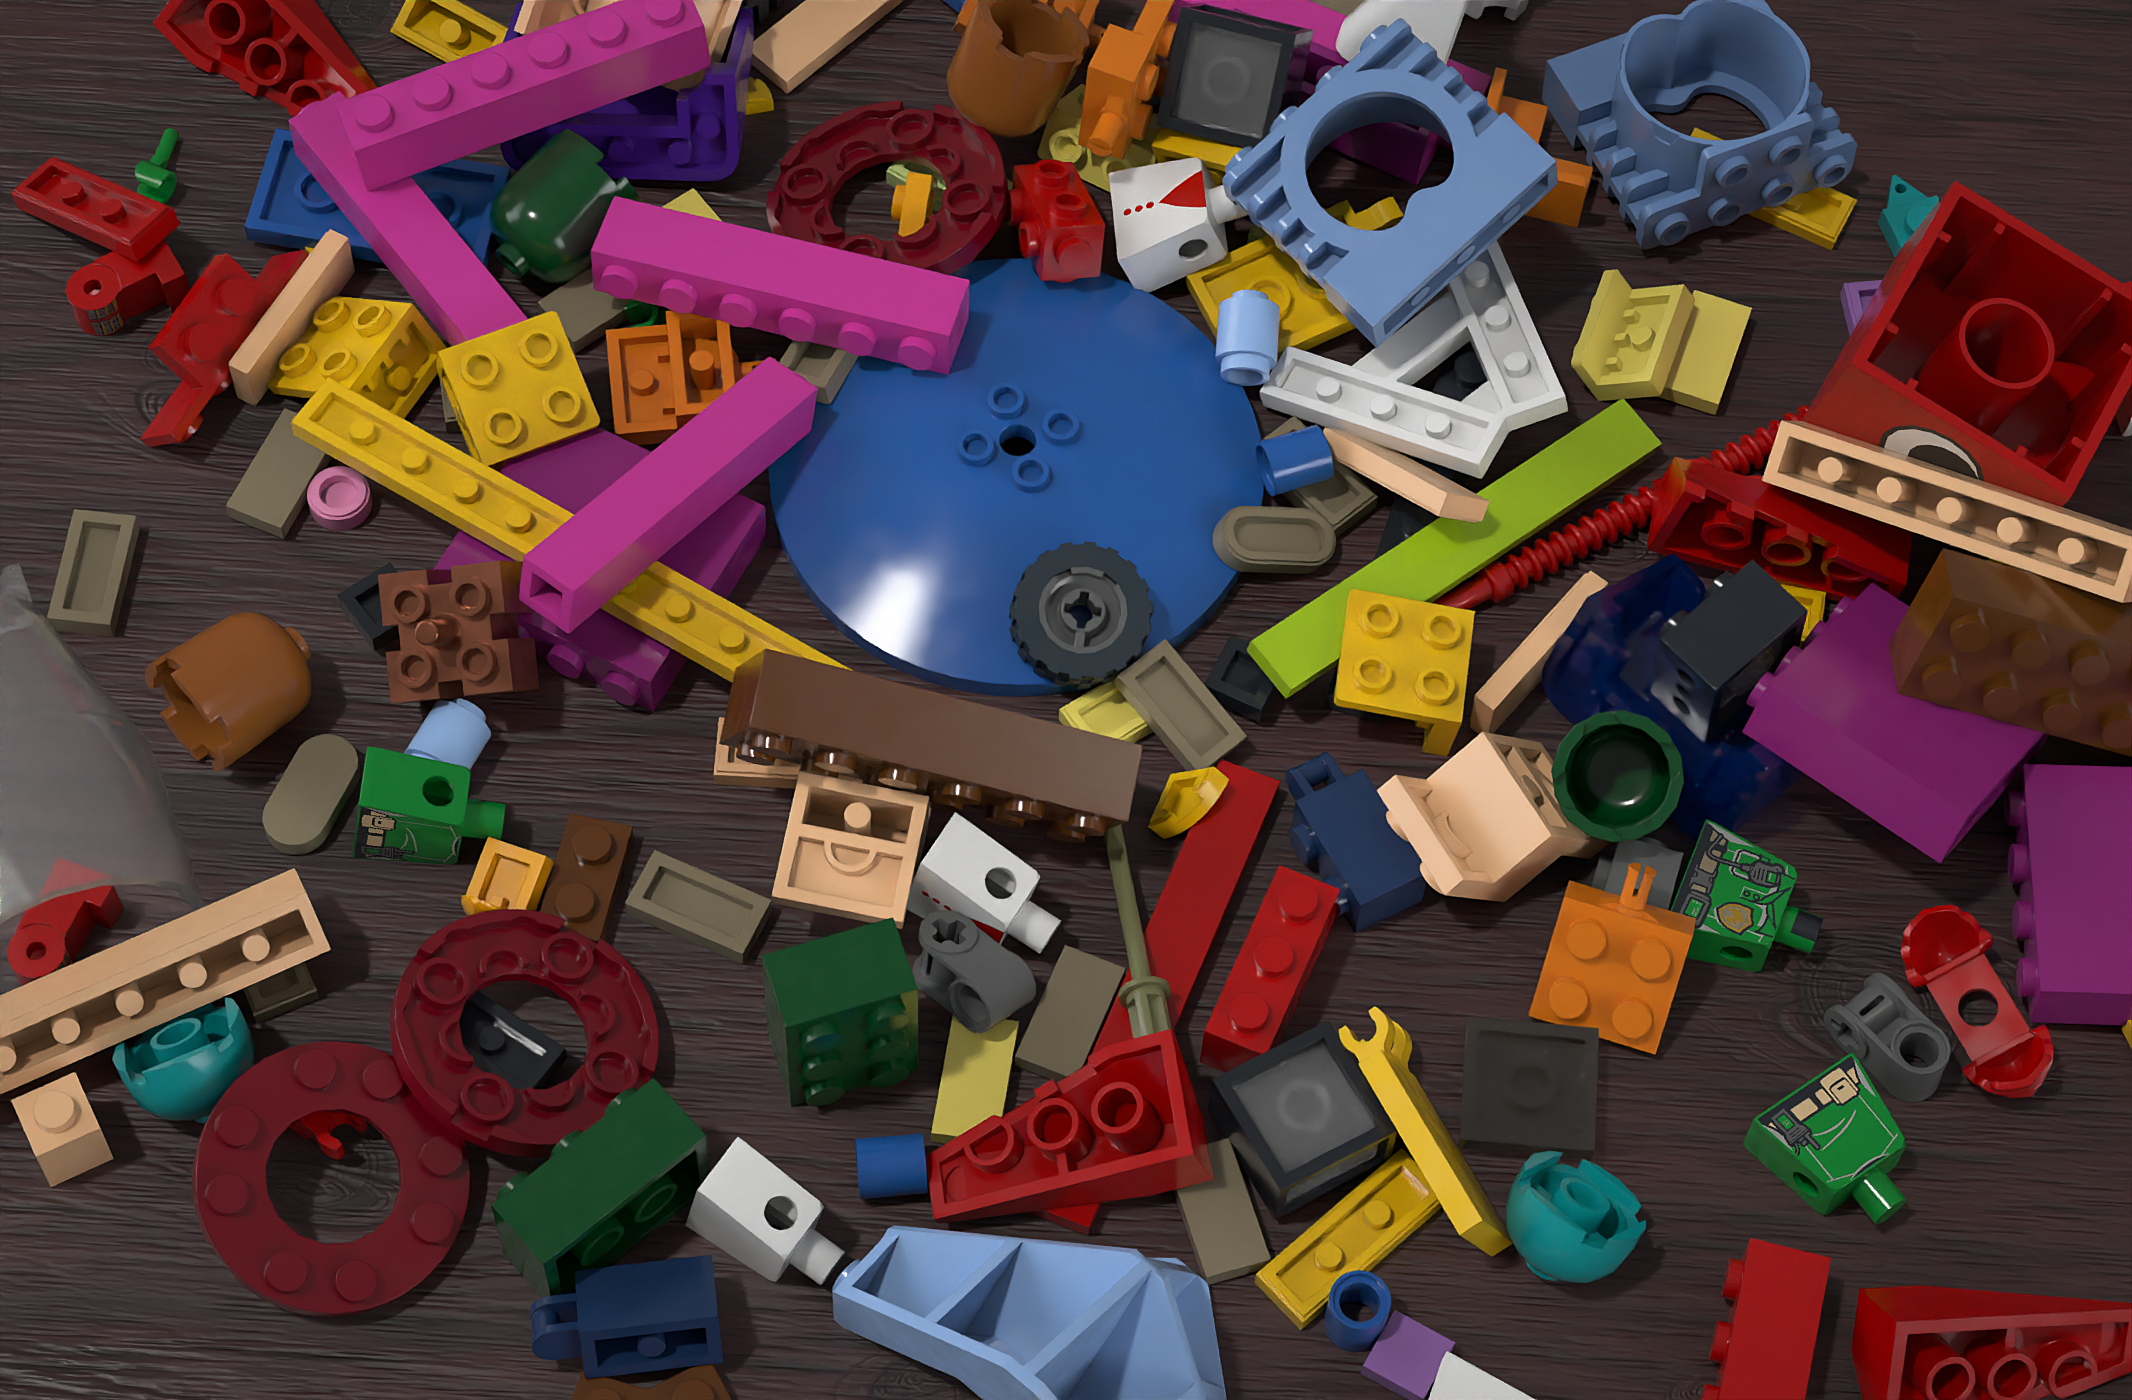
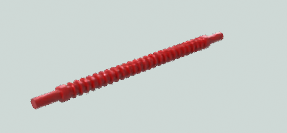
[1431,400,1813,610]

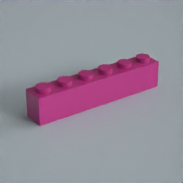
[335,0,712,191]
[591,196,970,375]

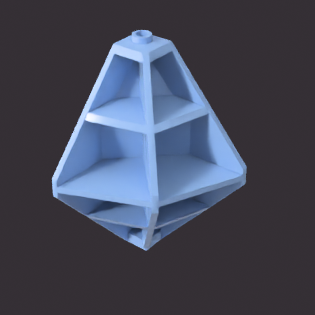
[832,1225,1227,1400]

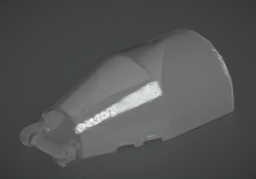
[0,563,205,925]

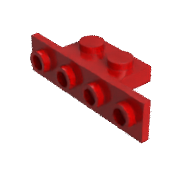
[140,250,309,447]

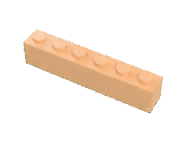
[1762,420,2132,603]
[0,868,331,1094]

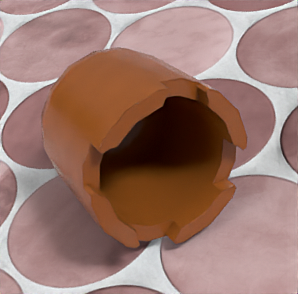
[946,0,1090,138]
[145,611,312,773]

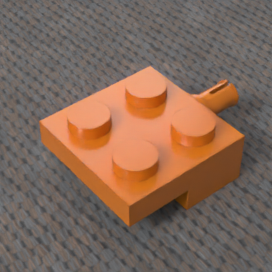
[1078,0,1177,160]
[606,310,776,445]
[1528,863,1696,1055]

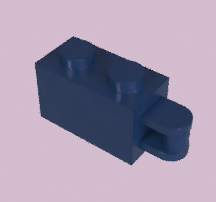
[1285,752,1427,933]
[530,1255,723,1379]

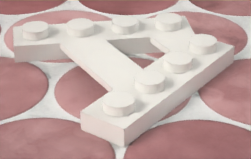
[1259,240,1568,479]

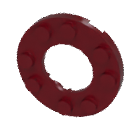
[766,100,1008,275]
[390,909,659,1157]
[192,1041,470,1317]

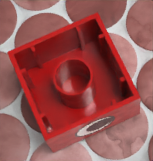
[1802,180,2132,507]

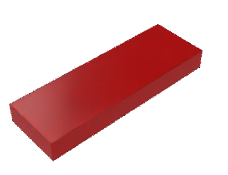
[11,157,180,262]

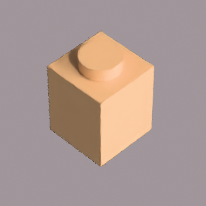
[11,1072,114,1187]

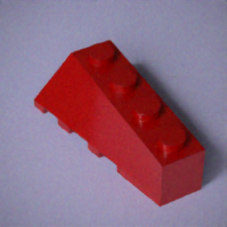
[1646,457,1913,602]

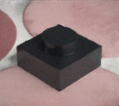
[337,563,399,652]
[1204,635,1277,722]

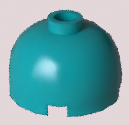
[112,997,255,1123]
[1506,1151,1646,1283]

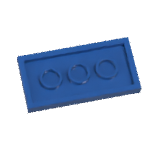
[244,128,512,269]

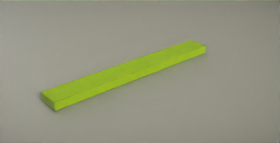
[1246,398,1662,699]

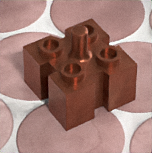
[378,561,539,704]

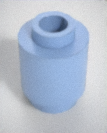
[1215,290,1280,386]
[404,698,491,770]

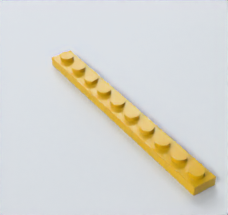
[291,377,853,682]

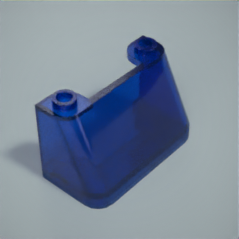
[1542,553,1805,841]

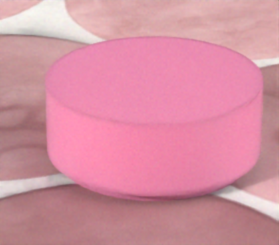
[307,466,372,531]

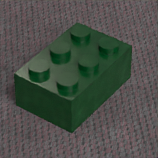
[762,917,918,1107]
[491,1078,710,1298]

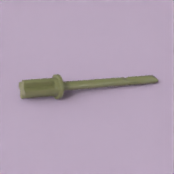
[1104,825,1172,1038]

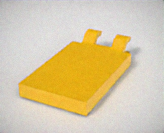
[1185,197,1404,362]
[1339,1007,1513,1257]

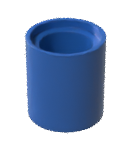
[1255,425,1334,496]
[855,1133,928,1200]
[1324,1270,1391,1352]

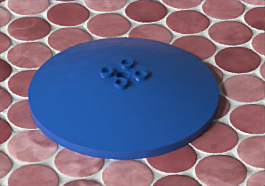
[768,258,1264,697]

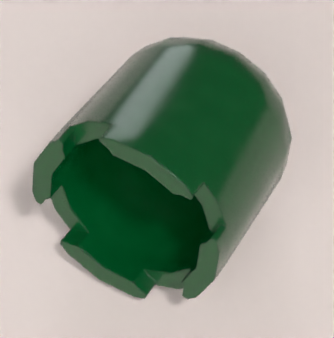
[489,129,642,284]
[1551,710,1684,842]

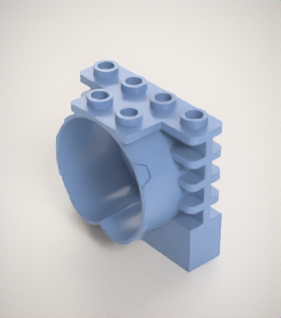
[1542,0,1857,250]
[1222,18,1558,348]

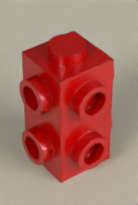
[1004,159,1105,283]

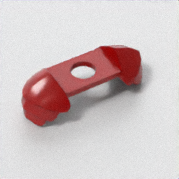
[1901,905,2054,1098]

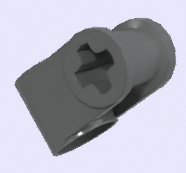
[912,910,1036,1034]
[1824,973,1951,1102]

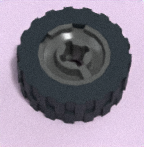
[1009,541,1153,689]

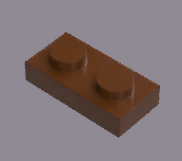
[540,813,634,944]

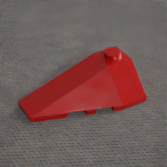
[152,0,378,117]
[925,1029,1214,1224]
[1851,1285,2132,1400]

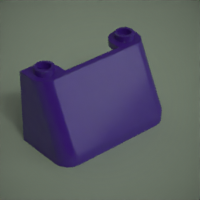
[500,2,754,181]

